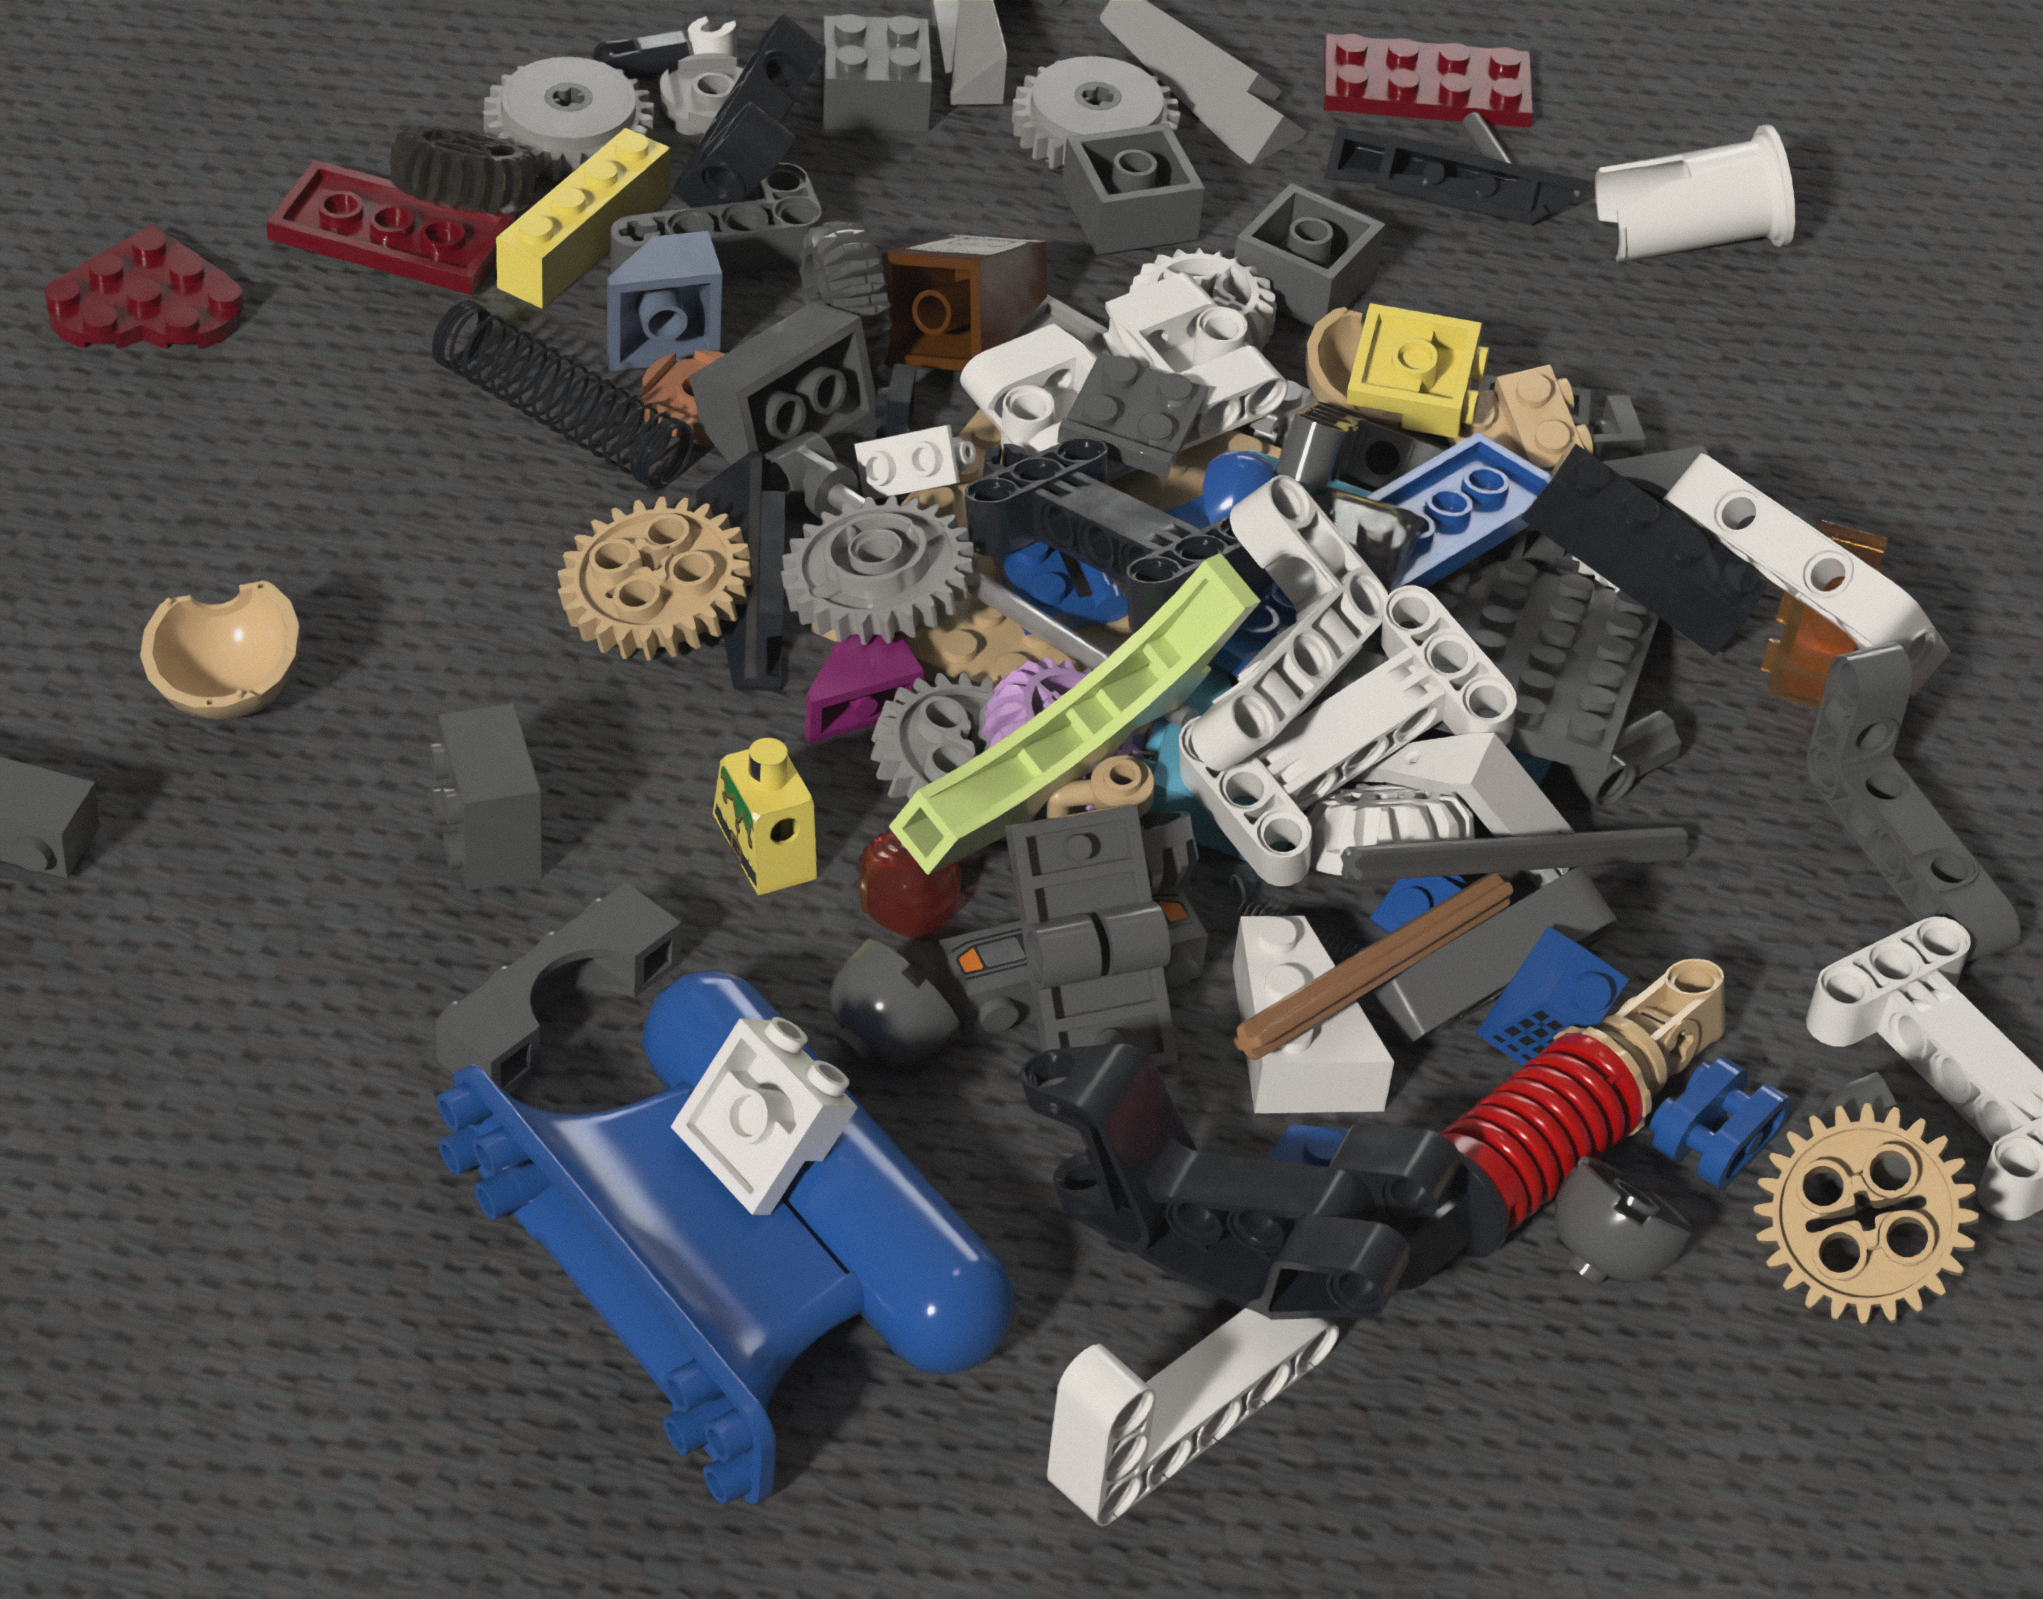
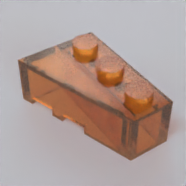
[1761,520,1888,709]

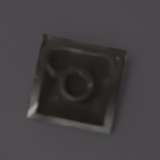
[1309,487,1425,595]

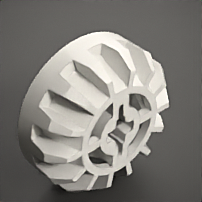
[1305,783,1475,876]

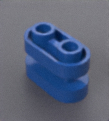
[1649,1057,1792,1190]

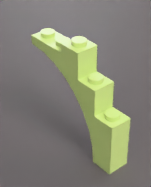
[889,553,1261,875]

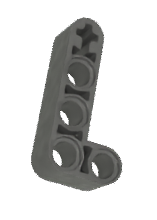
[610,163,822,277]
[1372,866,1617,1049]

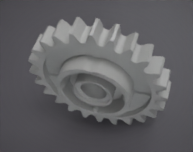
[781,495,976,645]

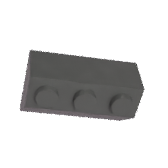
[690,301,877,491]

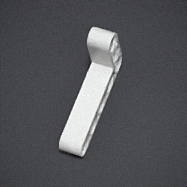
[1047,1308,1339,1527]

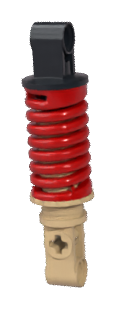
[1384,959,1725,1291]

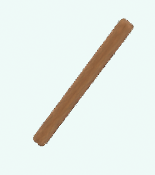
[1234,873,1513,1060]

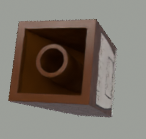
[882,234,1047,371]

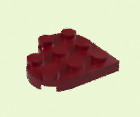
[45,224,243,349]

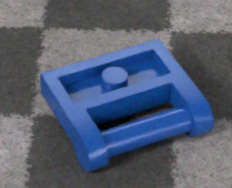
[992,540,1128,636]

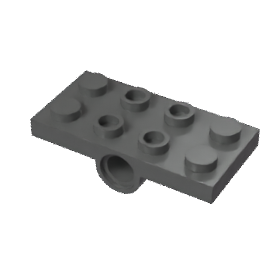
[1005,804,1179,1086]

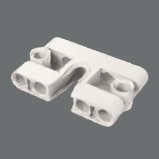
[960,273,1289,481]

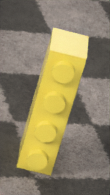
[496,128,670,309]

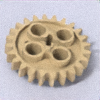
[557,497,754,661]
[1754,1103,1979,1326]

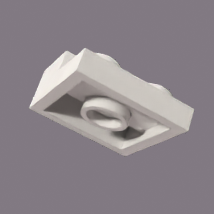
[671,1017,858,1215]

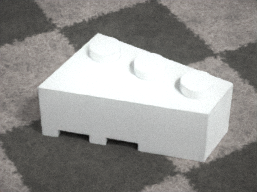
[1233,916,1394,1113]

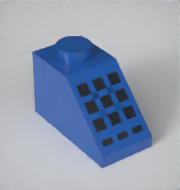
[1475,926,1629,1066]

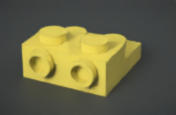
[1346,303,1489,439]

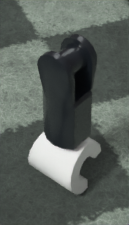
[592,17,738,80]

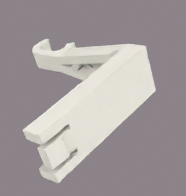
[1348,733,1575,889]

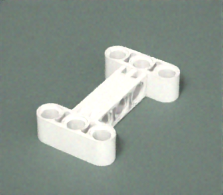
[1179,585,1517,886]
[1806,916,2043,1221]

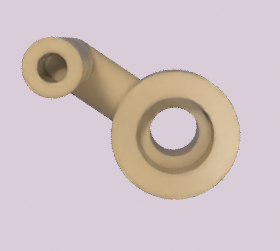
[1047,755,1154,819]

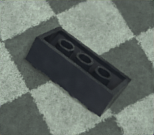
[1521,441,1769,656]

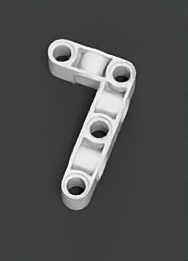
[1663,453,1951,698]
[1191,475,1388,771]

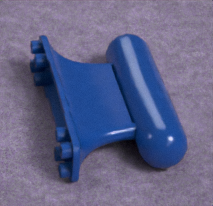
[437,969,1016,1505]

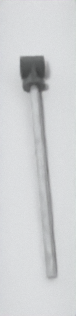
[762,431,1199,729]

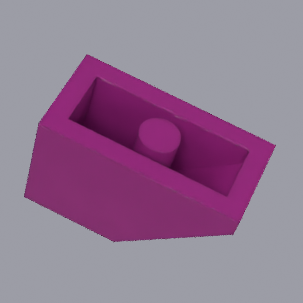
[805,631,924,744]

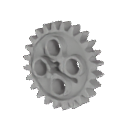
[871,672,1047,841]

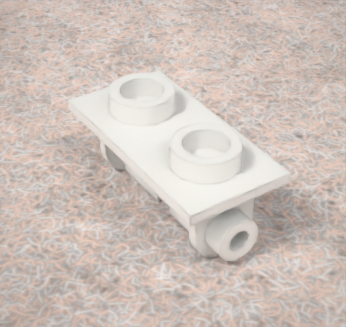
[855,425,976,500]

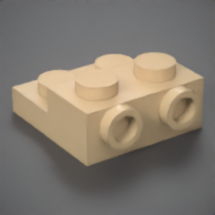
[1447,365,1593,471]

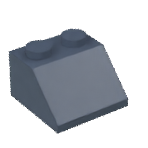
[607,231,722,371]

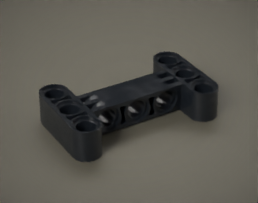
[964,437,1274,633]

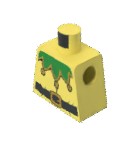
[713,738,817,895]

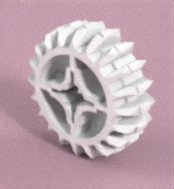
[1129,247,1277,352]

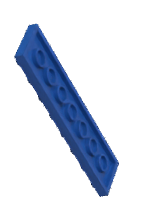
[1211,432,1549,678]

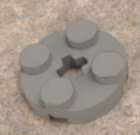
[660,53,743,135]

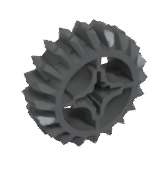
[799,221,892,368]

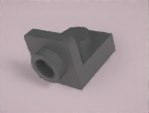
[1591,395,1646,462]

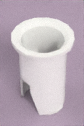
[1595,124,1795,263]

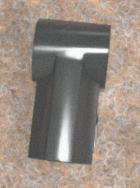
[1554,710,1682,808]

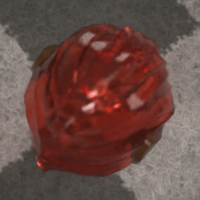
[855,830,962,941]

